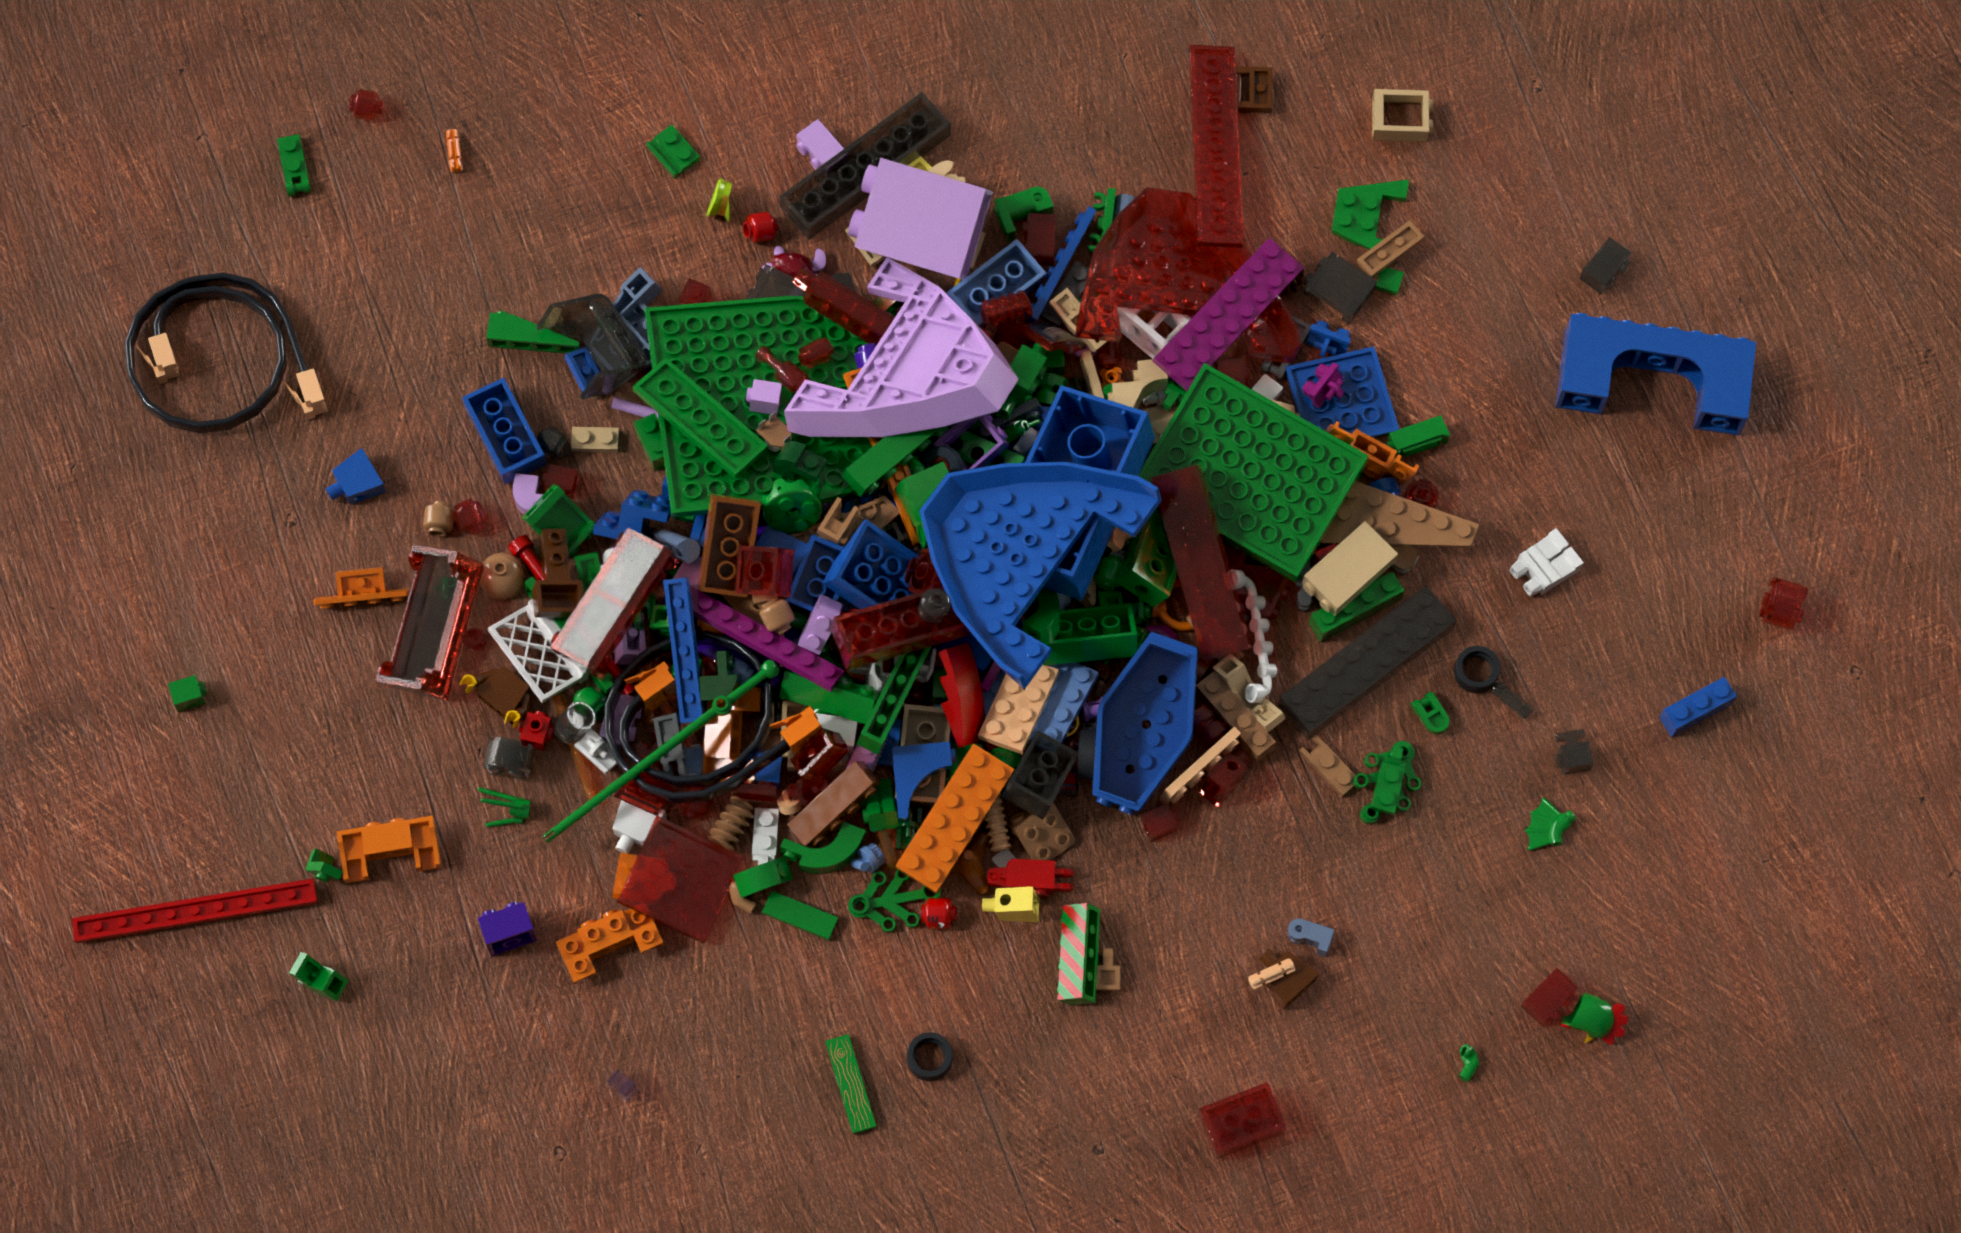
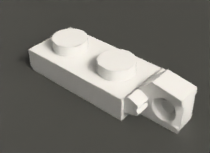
[752,808,779,865]

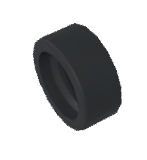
[1454,645,1501,693]
[907,1032,953,1081]

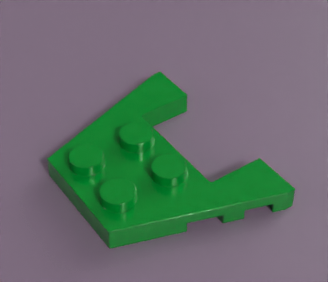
[1331,180,1409,264]

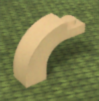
[1049,288,1114,352]
[1212,653,1286,732]

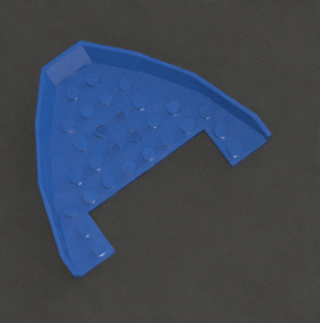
[919,462,1162,690]

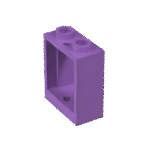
[933,414,1010,471]

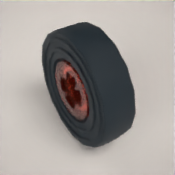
[922,445,963,473]

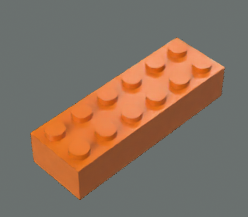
[895,743,1014,894]

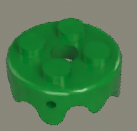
[762,478,822,533]

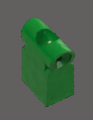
[895,461,949,548]

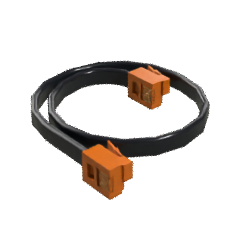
[604,631,827,804]

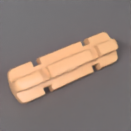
[1248,958,1295,989]

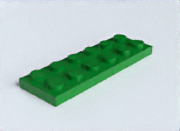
[633,358,768,479]

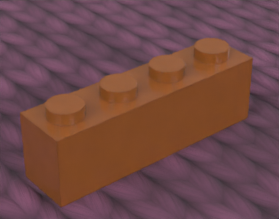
[787,761,881,847]

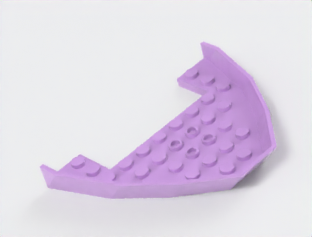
[784,257,1019,437]

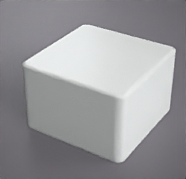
[1252,374,1283,400]

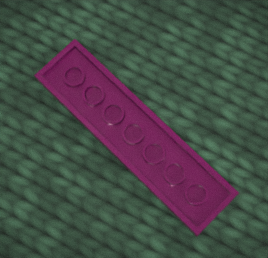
[1152,238,1304,391]

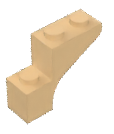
[1108,359,1168,409]

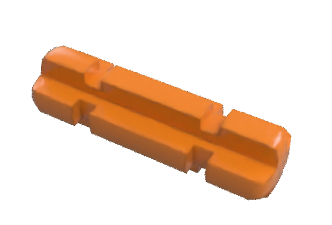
[446,129,463,173]

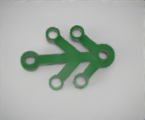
[1353,741,1421,824]
[848,869,941,933]

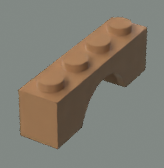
[1196,671,1276,765]

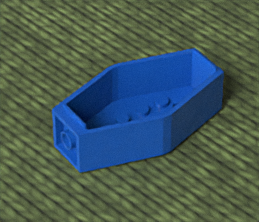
[1092,631,1198,816]

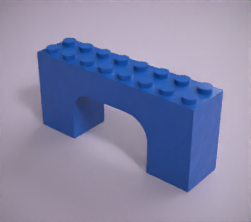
[1555,313,1756,436]

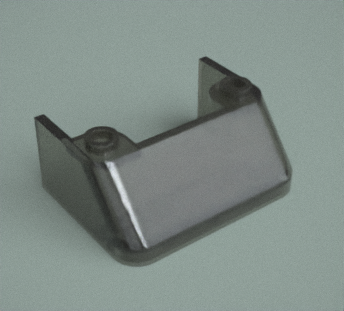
[536,294,647,400]

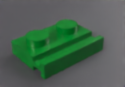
[646,124,700,179]

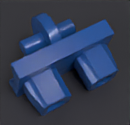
[1306,320,1351,358]

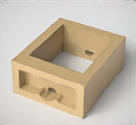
[1372,89,1433,142]

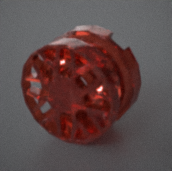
[1404,479,1438,508]

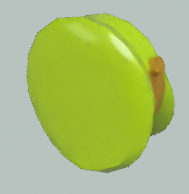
[706,178,732,222]

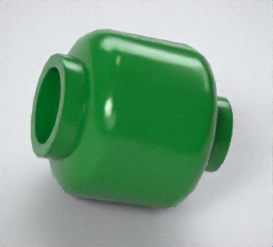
[1093,554,1123,591]
[573,687,607,722]

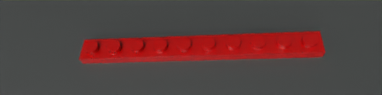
[72,878,318,944]

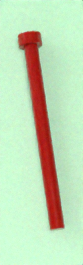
[508,534,637,696]

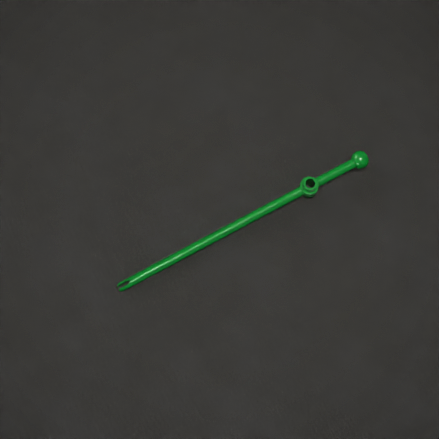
[543,660,780,843]

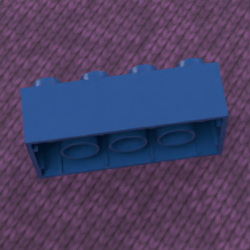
[1025,385,1155,600]

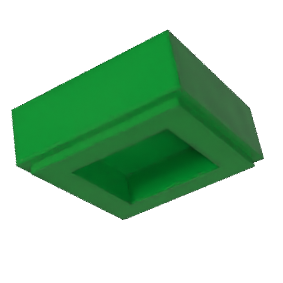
[1375,267,1404,295]

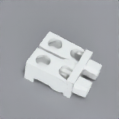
[1509,528,1584,596]

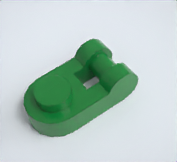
[1410,691,1449,735]

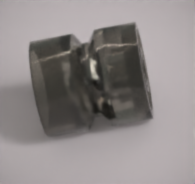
[553,701,595,743]

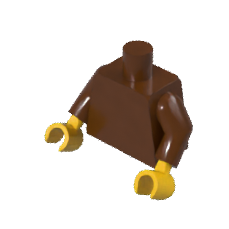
[459,664,533,729]

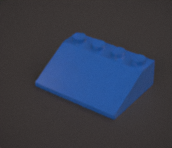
[822,519,939,633]

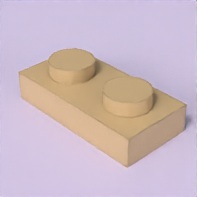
[571,427,619,453]

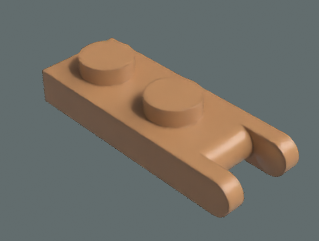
[1298,735,1360,798]

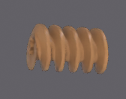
[708,796,754,851]

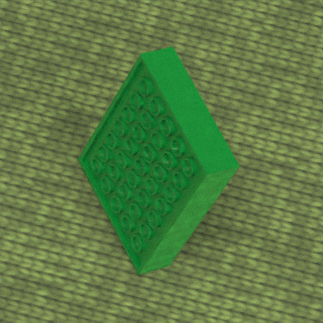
[1138,363,1369,583]

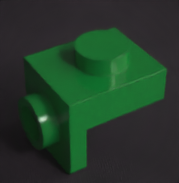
[305,849,343,883]

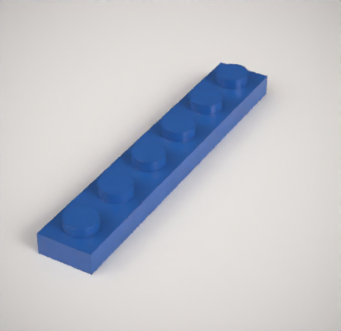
[1025,206,1096,325]
[663,577,705,723]

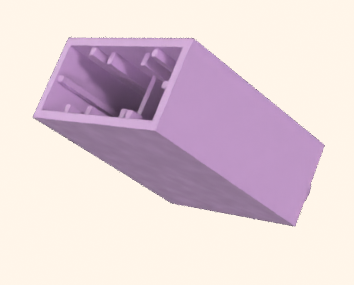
[848,158,993,279]

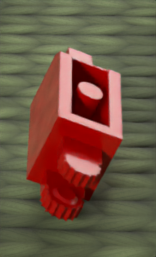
[987,859,1074,898]

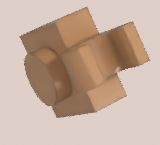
[1096,948,1120,992]

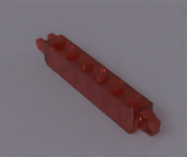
[793,268,895,346]

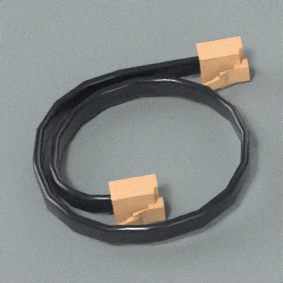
[125,272,328,434]

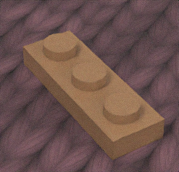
[1356,220,1424,279]

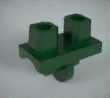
[896,808,922,851]

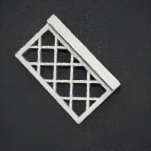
[488,599,590,703]

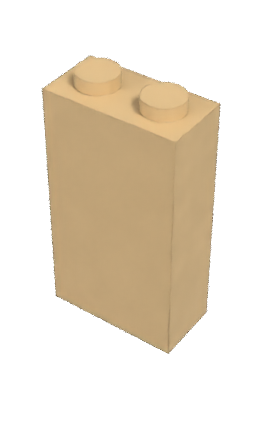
[1302,521,1398,616]

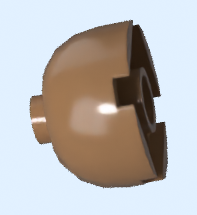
[479,552,527,601]

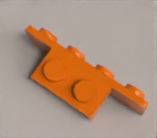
[313,567,410,608]

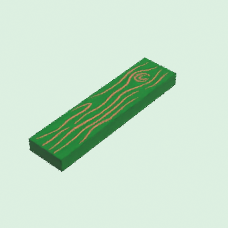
[825,1034,876,1135]

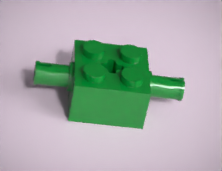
[996,343,1047,419]

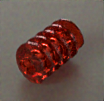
[981,290,1033,330]

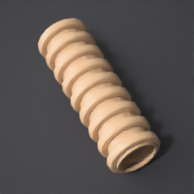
[984,793,1012,852]

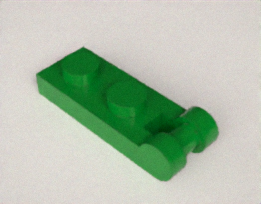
[277,134,311,197]

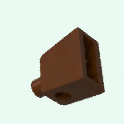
[1259,949,1319,1010]

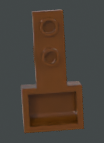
[532,529,585,618]

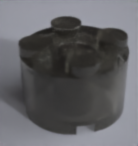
[482,737,536,781]

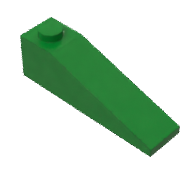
[486,311,581,354]

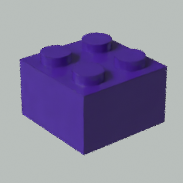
[478,902,537,957]

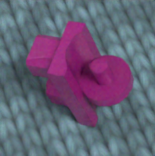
[1302,362,1344,408]

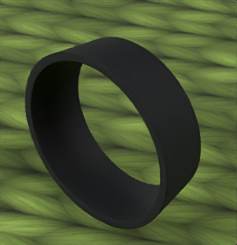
[1078,729,1096,781]

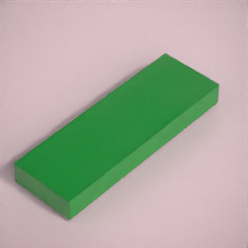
[762,891,838,941]

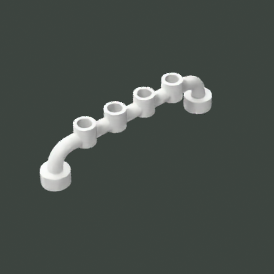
[1226,570,1277,703]

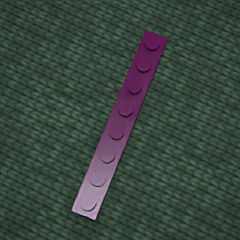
[690,585,844,692]

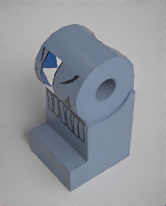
[1287,919,1334,957]

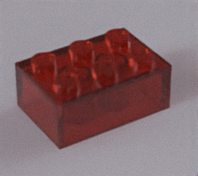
[1198,1082,1287,1159]

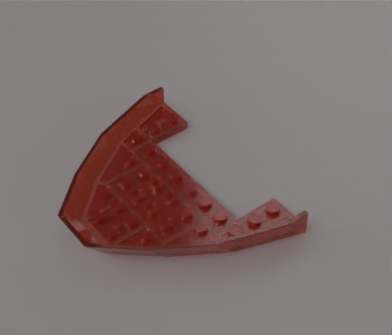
[1075,187,1302,363]

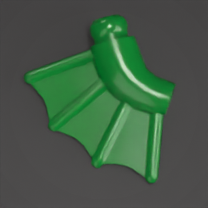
[995,419,1041,444]
[1525,798,1576,851]

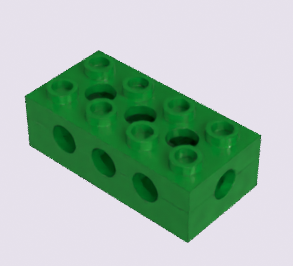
[1116,503,1193,607]

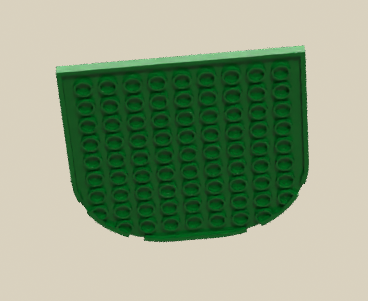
[645,296,878,517]

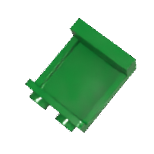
[521,484,596,558]

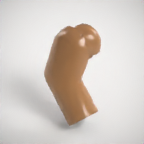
[729,881,757,914]

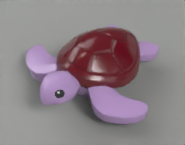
[762,246,827,297]

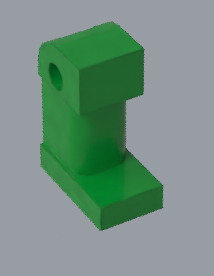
[994,186,1054,243]

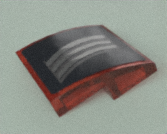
[1022,322,1086,354]

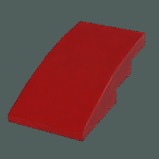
[938,642,985,748]

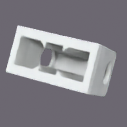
[612,792,667,854]

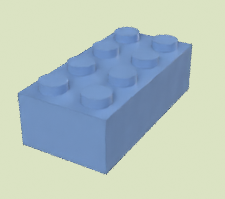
[946,239,1046,329]

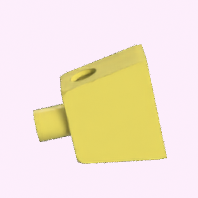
[982,887,1040,922]

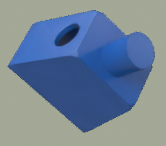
[325,448,386,504]

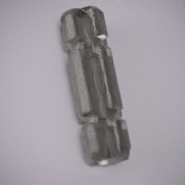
[1491,681,1533,719]

